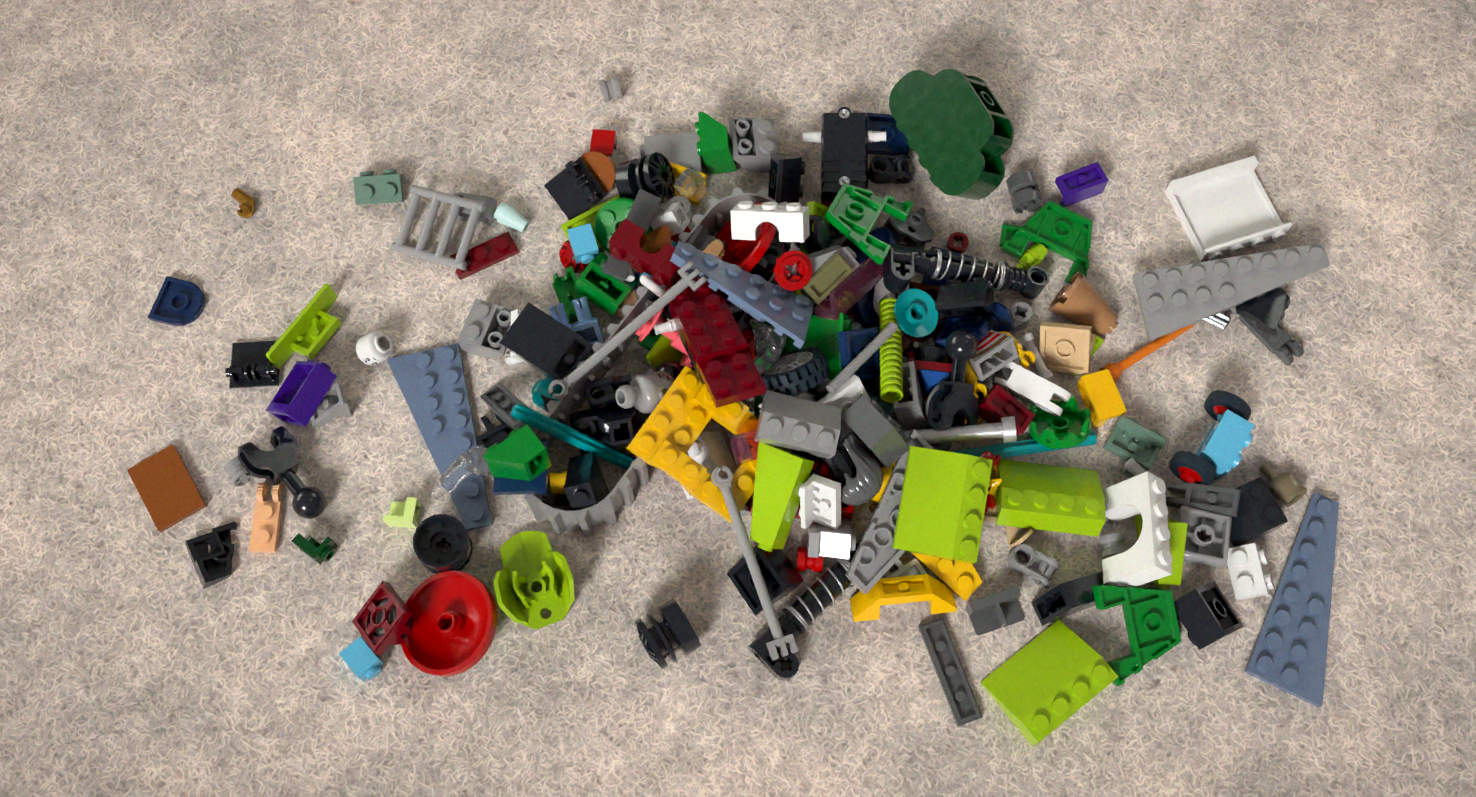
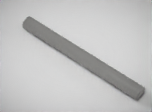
[826,322,898,394]

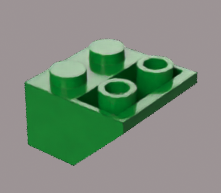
[695,111,737,174]
[574,252,640,316]
[483,425,552,481]

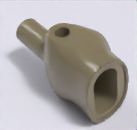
[1259,463,1307,507]

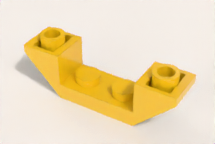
[850,574,957,622]

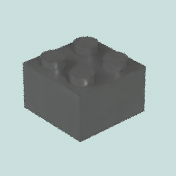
[841,395,909,469]

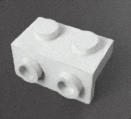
[798,474,841,530]
[1227,543,1275,600]

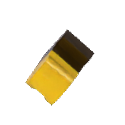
[549,469,570,507]

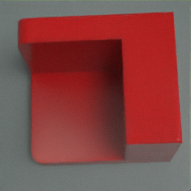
[589,129,617,157]

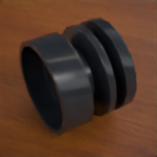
[615,152,676,202]
[413,514,473,574]
[634,599,701,670]

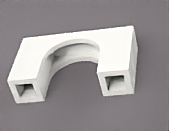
[1102,471,1172,587]

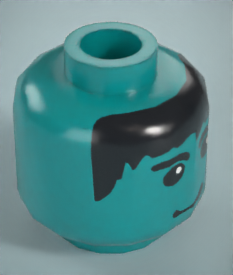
[531,378,563,413]

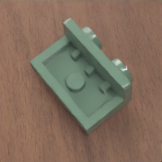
[353,169,404,205]
[1103,416,1167,471]

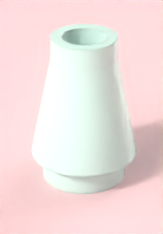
[494,202,530,233]

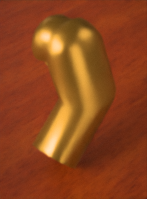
[231,188,255,218]

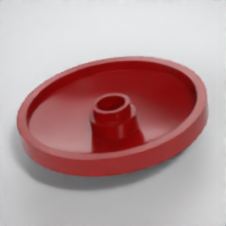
[715,203,777,272]
[401,571,497,677]

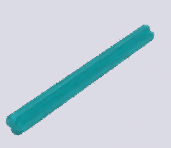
[511,403,636,470]
[952,430,1097,459]

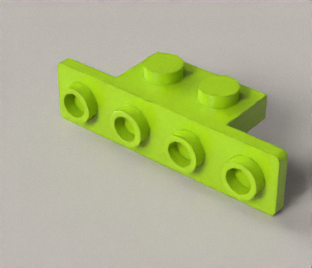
[266,283,342,369]

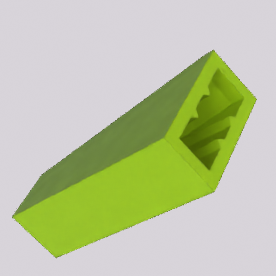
[750,442,815,552]

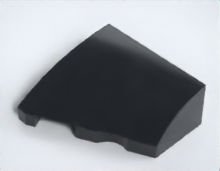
[1235,287,1290,336]
[185,522,237,589]

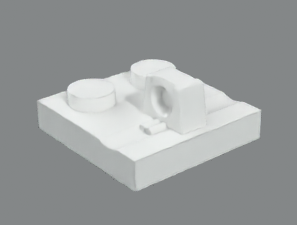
[817,374,871,440]

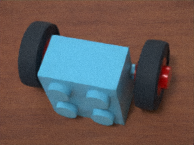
[1169,390,1255,485]

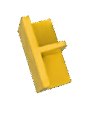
[1076,369,1127,428]

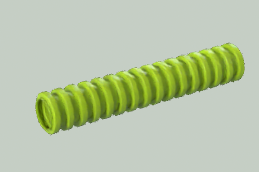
[879,298,903,403]

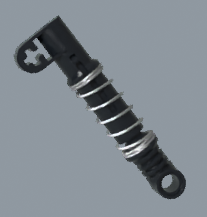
[883,243,1050,299]
[748,538,862,681]

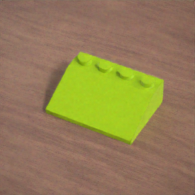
[892,446,993,563]
[996,459,1106,537]
[980,620,1118,747]

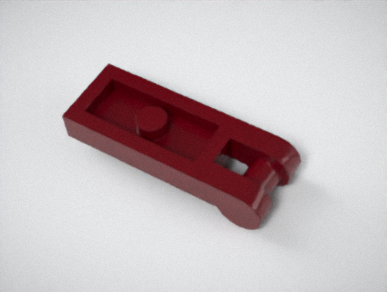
[450,231,519,280]

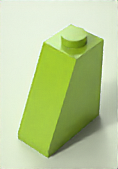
[1135,515,1188,589]

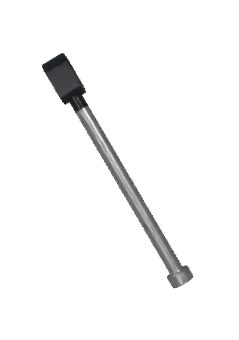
[743,416,1017,458]

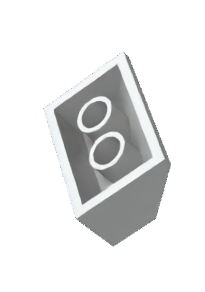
[754,390,841,459]

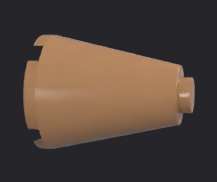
[1049,271,1118,335]

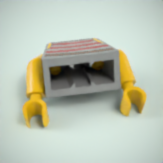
[965,330,1035,402]

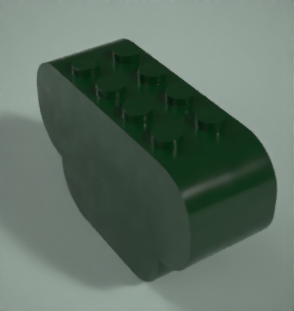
[889,69,1014,200]

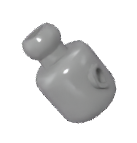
[615,369,675,413]

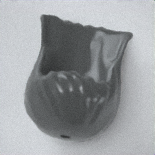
[841,432,883,506]

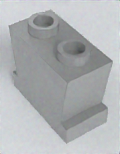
[807,519,856,560]

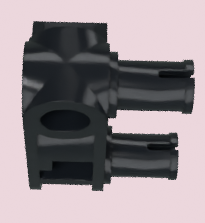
[569,404,646,459]

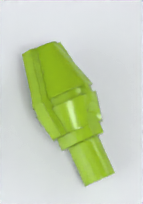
[1016,243,1048,269]

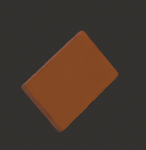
[127,444,207,532]

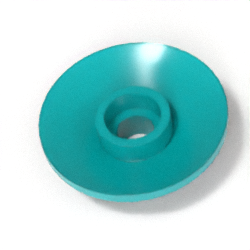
[894,289,938,337]

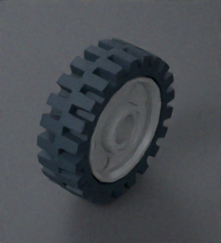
[757,347,830,398]

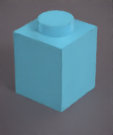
[567,224,599,264]
[339,636,385,681]

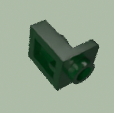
[292,533,337,565]

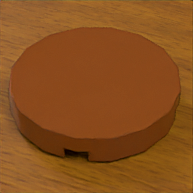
[580,151,617,194]
[642,225,675,253]

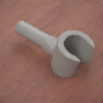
[913,337,935,348]

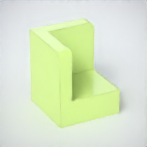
[383,497,422,528]

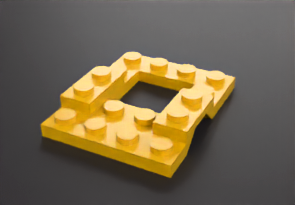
[626,366,759,523]

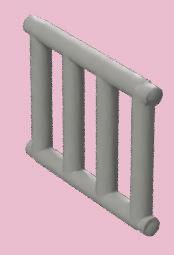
[391,185,486,270]

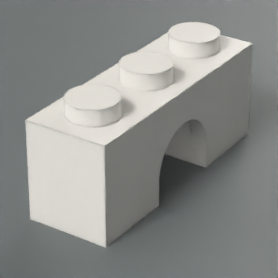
[730,201,810,243]

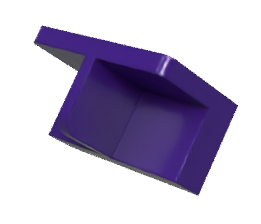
[1055,162,1109,207]

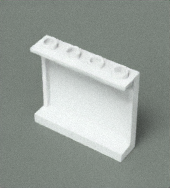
[1165,156,1292,261]

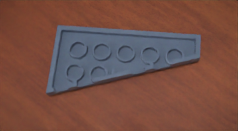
[670,241,814,349]

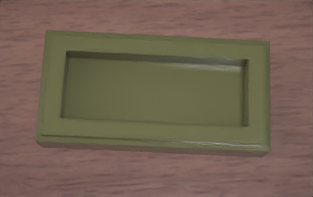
[802,252,854,305]

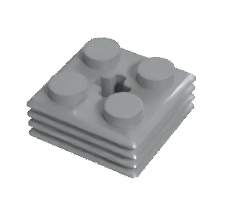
[1175,506,1232,568]

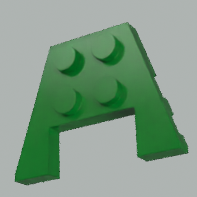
[824,183,914,266]
[1001,201,1092,284]
[1092,585,1181,686]

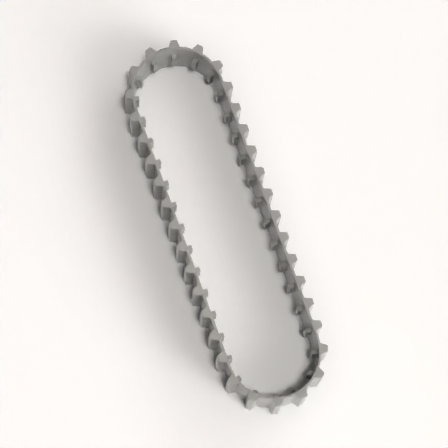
[523,187,800,537]

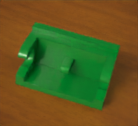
[552,266,584,323]

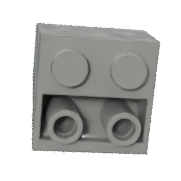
[728,117,778,173]
[457,298,514,358]

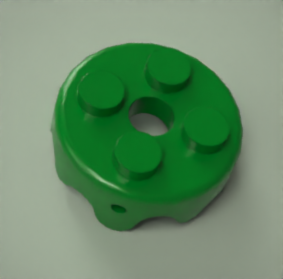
[594,197,653,253]
[1028,395,1092,449]

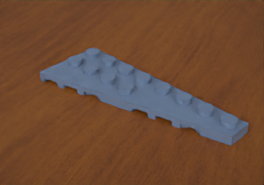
[388,343,493,531]
[1244,492,1339,707]

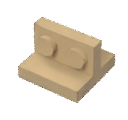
[1040,322,1096,375]

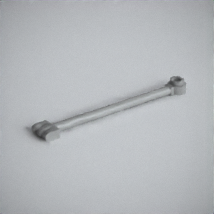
[548,261,707,400]
[710,465,798,661]

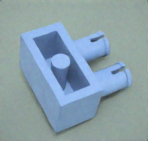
[548,296,605,345]

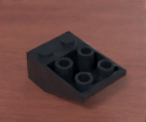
[499,302,593,386]

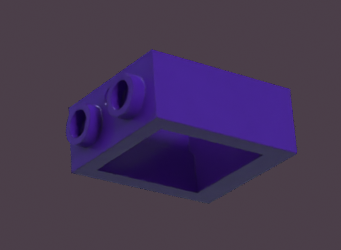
[266,360,337,427]

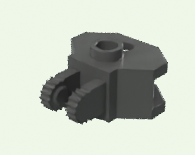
[883,206,934,250]

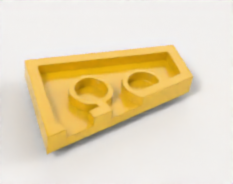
[911,552,982,601]

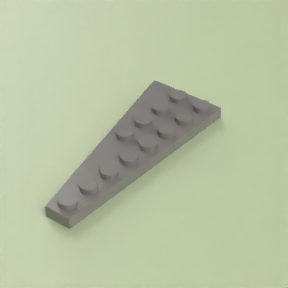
[1132,242,1330,342]

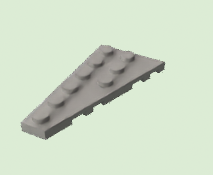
[845,429,933,594]

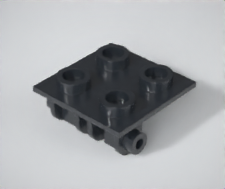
[544,157,607,220]
[225,341,280,388]

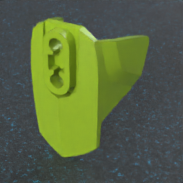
[493,531,575,630]

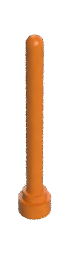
[1099,324,1195,382]

